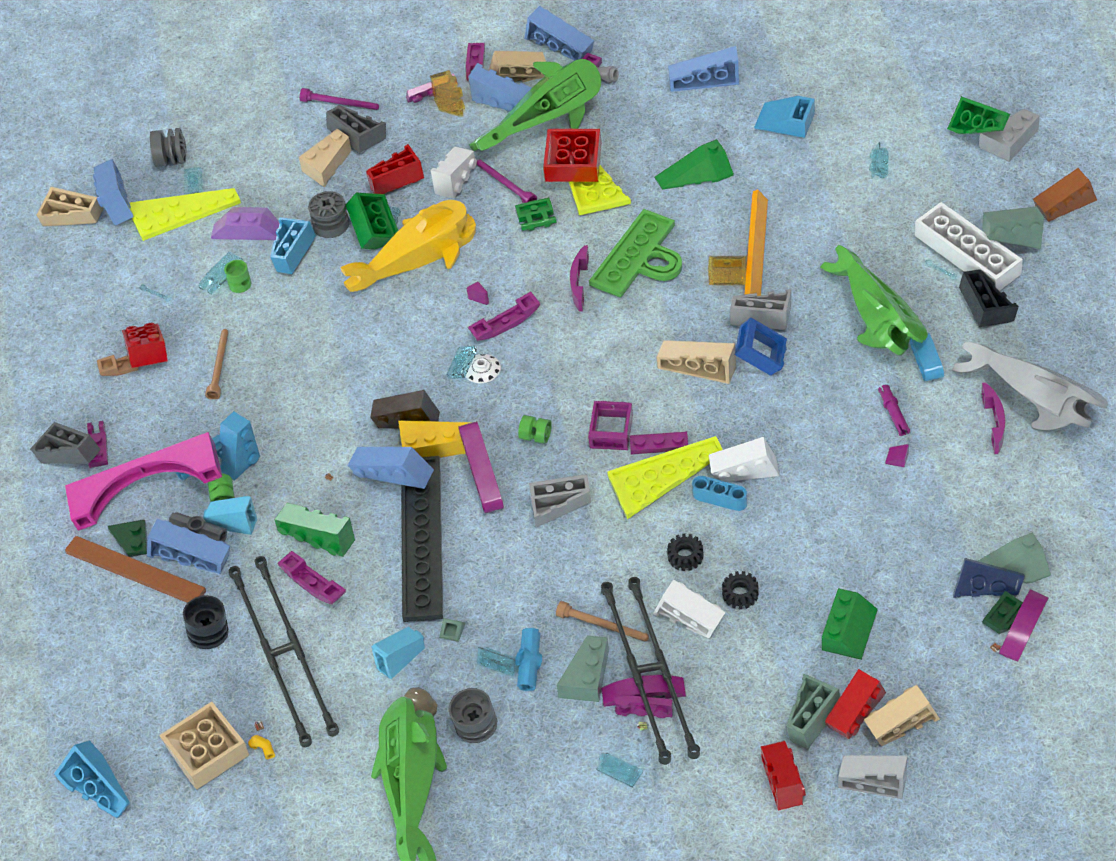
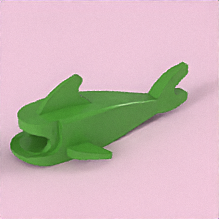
[469,59,601,151]
[820,245,928,356]
[371,697,447,861]

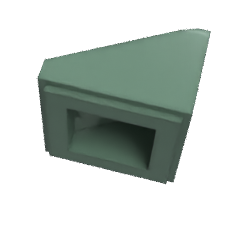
[439,618,466,642]

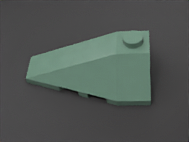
[959,532,1051,583]

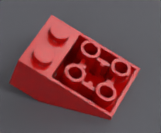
[122,322,168,368]

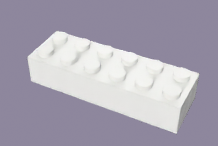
[915,202,1023,291]

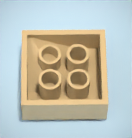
[159,701,249,790]

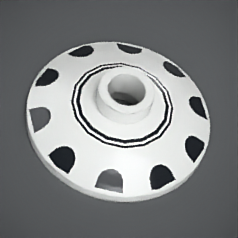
[463,354,501,383]

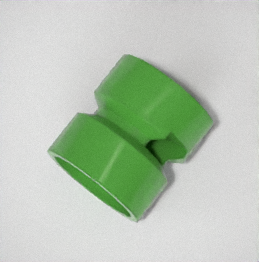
[224,260,252,293]
[518,415,552,444]
[207,474,235,502]

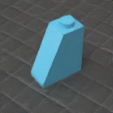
[203,496,257,535]
[371,627,425,679]

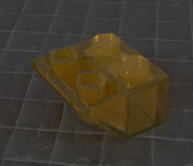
[430,70,465,117]
[708,255,747,285]

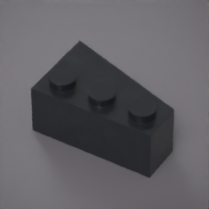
[959,269,1019,327]

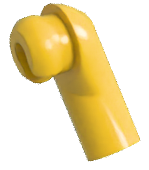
[248,735,275,760]

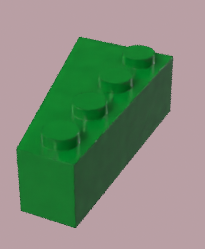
[274,503,355,557]

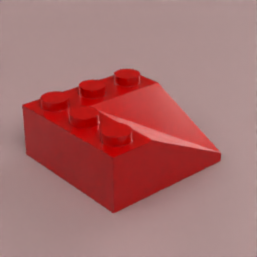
[543,129,602,182]

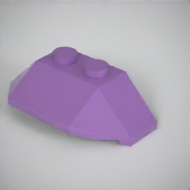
[211,207,280,240]

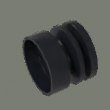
[183,595,229,649]

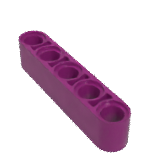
[458,421,504,513]

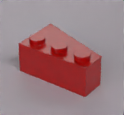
[366,144,424,194]
[825,669,886,739]
[760,741,806,811]

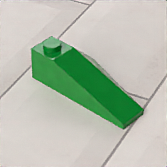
[947,96,1010,134]
[654,139,734,190]

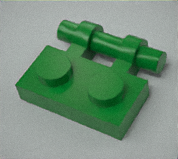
[515,197,557,231]

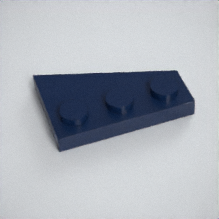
[953,558,1025,598]

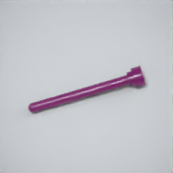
[299,88,379,110]
[476,159,537,203]

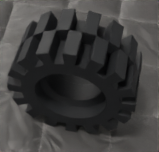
[667,533,704,571]
[722,571,759,610]

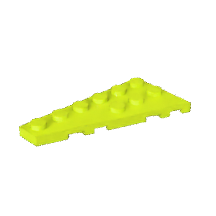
[568,165,631,215]
[129,188,241,241]
[607,436,723,519]

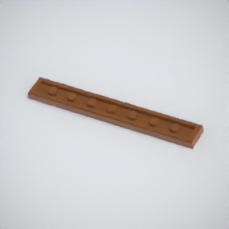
[65,535,206,603]

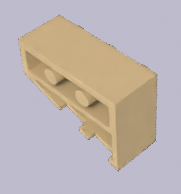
[299,129,352,187]
[864,685,940,746]

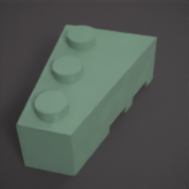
[982,206,1044,249]
[557,635,609,702]
[786,674,840,749]

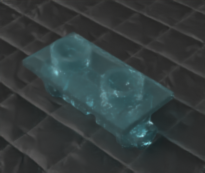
[869,142,889,179]
[477,647,518,677]
[596,753,643,788]

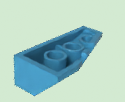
[54,741,130,818]

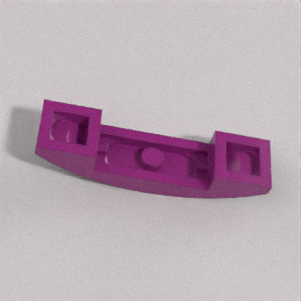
[570,245,589,312]
[468,291,540,341]
[981,382,1005,454]
[278,551,346,604]
[999,589,1049,662]
[601,675,686,707]

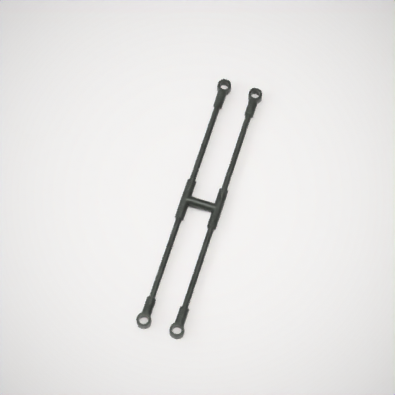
[229,556,339,748]
[601,577,700,765]

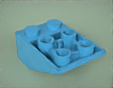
[754,96,815,138]

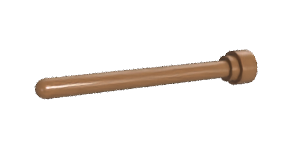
[205,329,228,399]
[556,601,649,641]

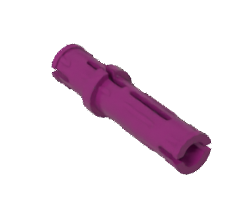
[878,384,910,436]

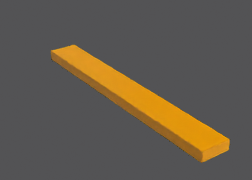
[744,189,768,296]

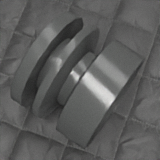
[150,128,187,167]
[308,191,349,238]
[449,688,498,743]

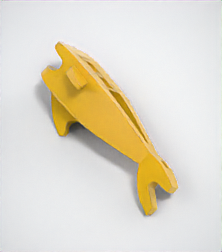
[341,200,476,292]

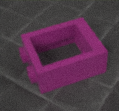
[588,401,633,450]

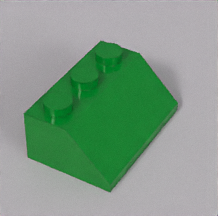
[346,192,398,250]
[822,588,878,660]

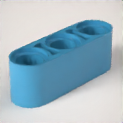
[910,333,944,381]
[692,476,747,511]

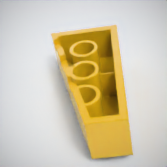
[398,421,472,458]

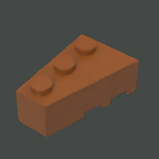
[1033,168,1097,222]

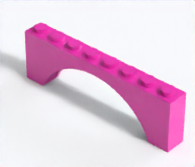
[65,432,222,531]

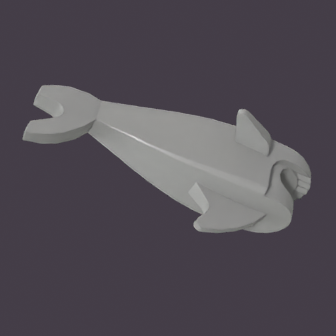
[952,342,1108,430]

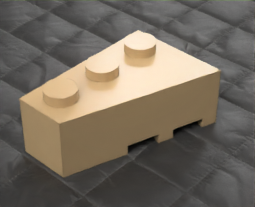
[489,51,546,82]
[37,187,103,226]

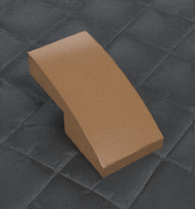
[96,355,138,376]

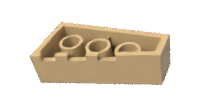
[657,340,736,384]

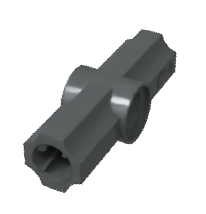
[169,512,227,542]

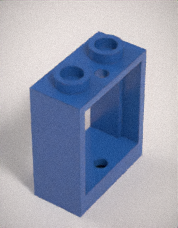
[735,318,787,376]

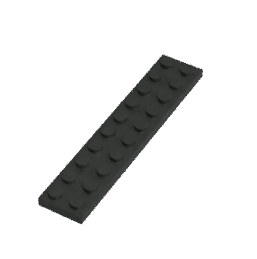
[401,456,443,622]

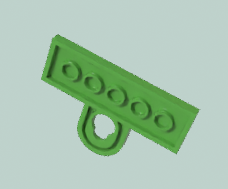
[589,209,682,298]

